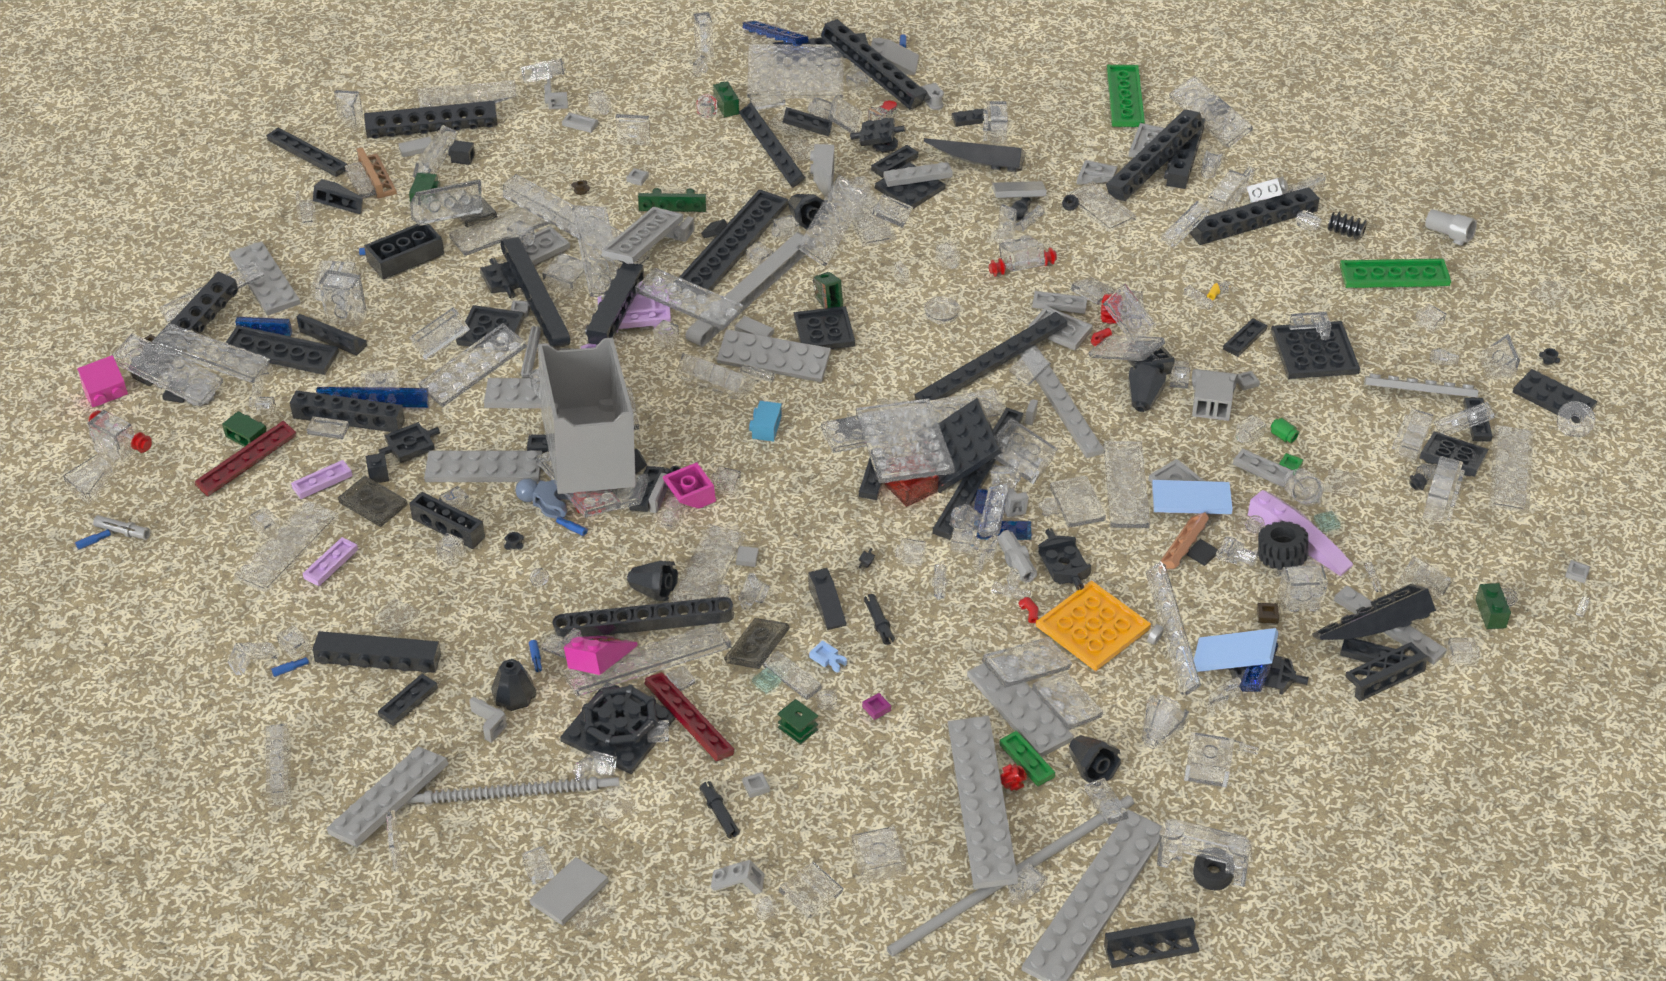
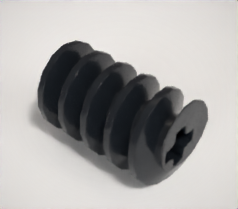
[1328,211,1367,240]

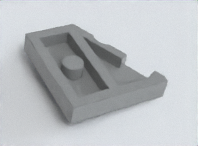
[1077,160,1117,185]

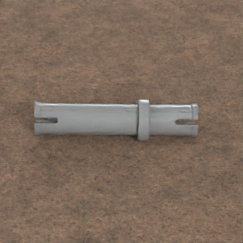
[93,515,151,540]

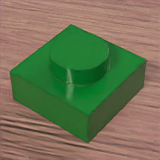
[1279,453,1304,476]

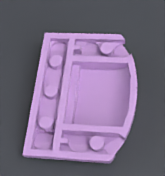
[598,287,671,333]

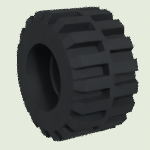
[1258,521,1308,570]

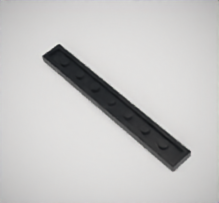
[738,103,806,188]

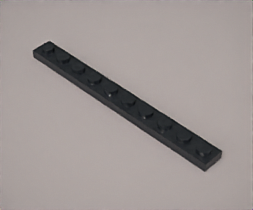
[914,312,1068,409]
[932,407,1024,540]

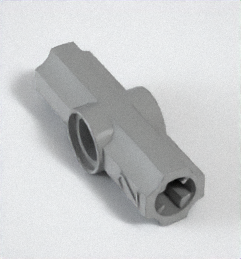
[997,530,1037,583]

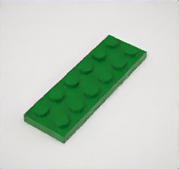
[1106,64,1145,127]
[1339,258,1451,288]

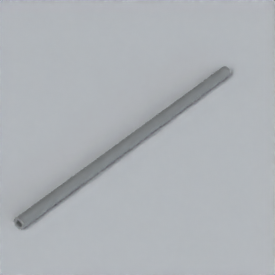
[887,795,1134,957]

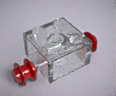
[988,235,1057,277]
[87,410,152,464]

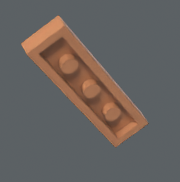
[1158,512,1209,571]

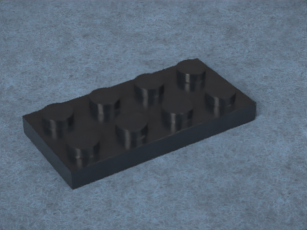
[1512,369,1597,425]

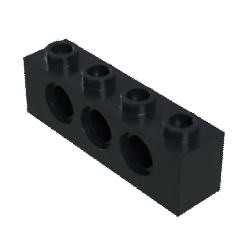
[409,492,485,549]

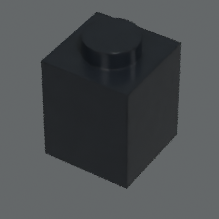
[448,140,475,165]
[365,453,389,484]

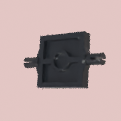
[850,118,906,146]
[480,258,520,299]
[378,422,440,463]

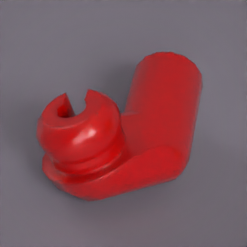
[1018,597,1039,623]

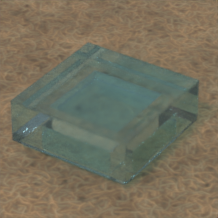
[1314,511,1341,533]
[752,668,781,694]

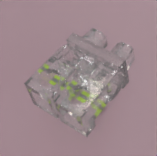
[521,58,566,83]

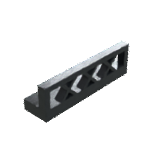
[296,314,368,356]
[1345,642,1427,702]
[1104,917,1199,968]

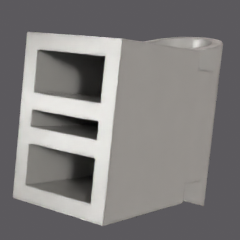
[1192,369,1238,421]

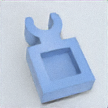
[809,640,847,672]

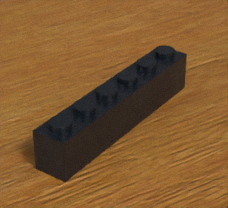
[585,262,645,345]
[312,631,441,673]

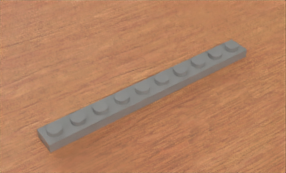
[1011,335,1104,458]

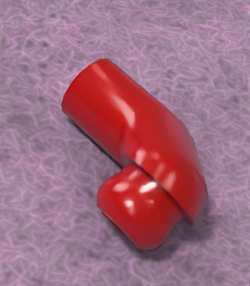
[1091,327,1112,347]

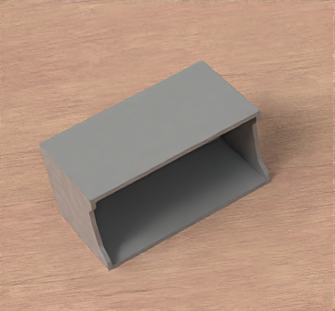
[538,338,636,494]

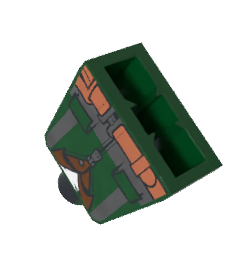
[813,272,843,309]

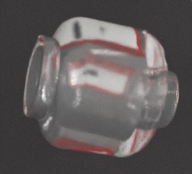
[696,94,718,119]

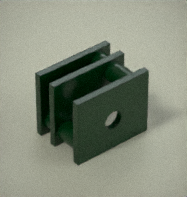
[777,699,819,745]

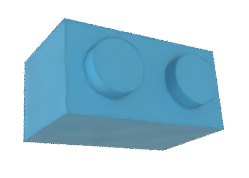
[749,401,782,442]

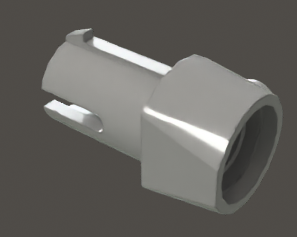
[1425,209,1477,246]

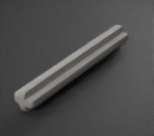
[521,326,541,378]

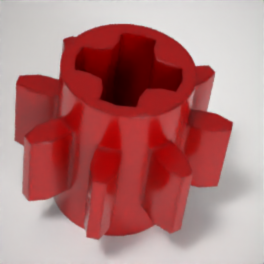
[1000,764,1027,791]

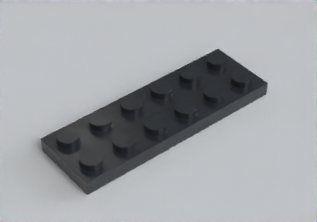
[222,325,339,375]

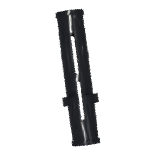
[864,594,895,645]
[699,781,740,839]

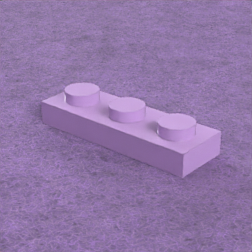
[291,460,352,499]
[303,537,358,586]

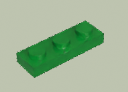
[999,730,1055,787]

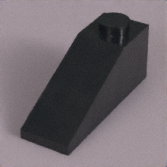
[312,179,363,214]
[808,568,847,630]

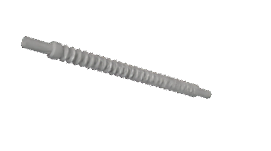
[405,777,619,804]

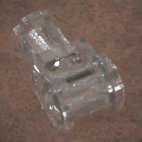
[1216,536,1259,567]

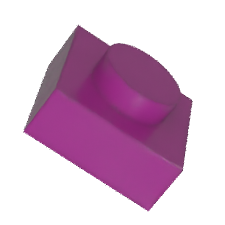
[862,693,891,720]

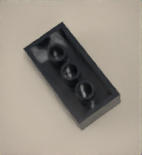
[364,220,445,279]

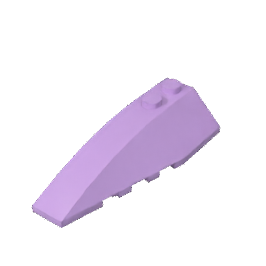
[1248,490,1353,576]

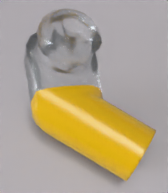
[1207,281,1231,300]

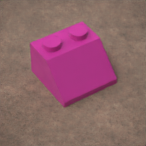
[77,355,128,407]
[663,462,716,509]

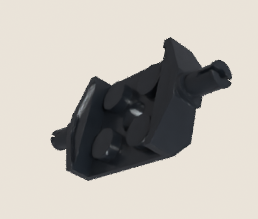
[1038,528,1091,590]
[1227,655,1309,695]

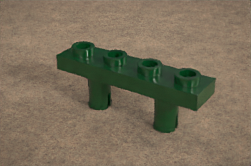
[638,188,706,212]

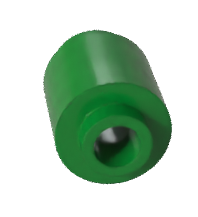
[1270,417,1299,444]

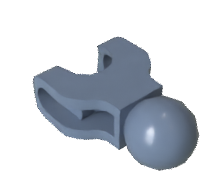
[515,478,574,519]

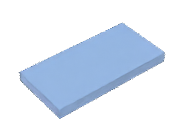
[1152,480,1232,514]
[1192,628,1278,672]

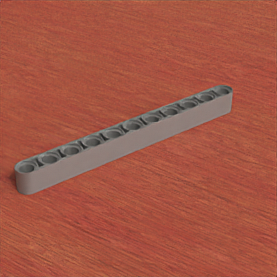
[686,233,814,347]

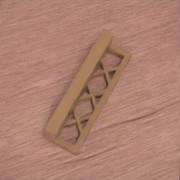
[356,147,397,199]

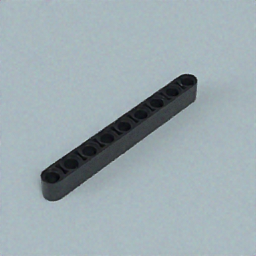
[500,237,571,348]
[552,597,734,640]

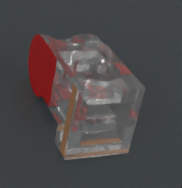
[868,100,897,121]

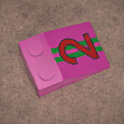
[564,636,638,675]

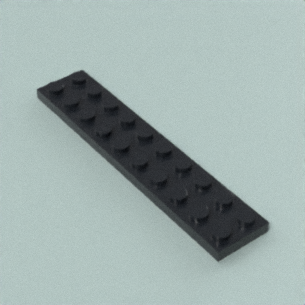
[672,189,788,301]

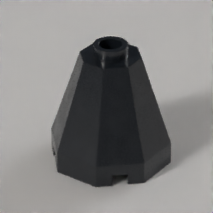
[788,194,828,231]
[1128,364,1167,412]
[627,561,678,601]
[491,659,536,711]
[1069,735,1121,786]

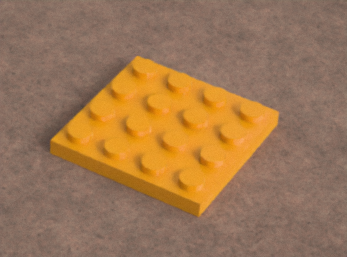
[1036,580,1151,671]

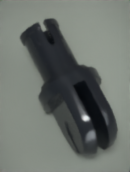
[1008,197,1031,221]

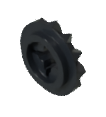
[872,137,898,154]

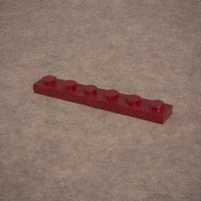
[195,420,296,497]
[644,672,735,762]

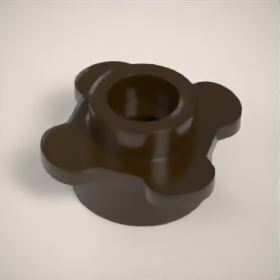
[571,180,590,195]

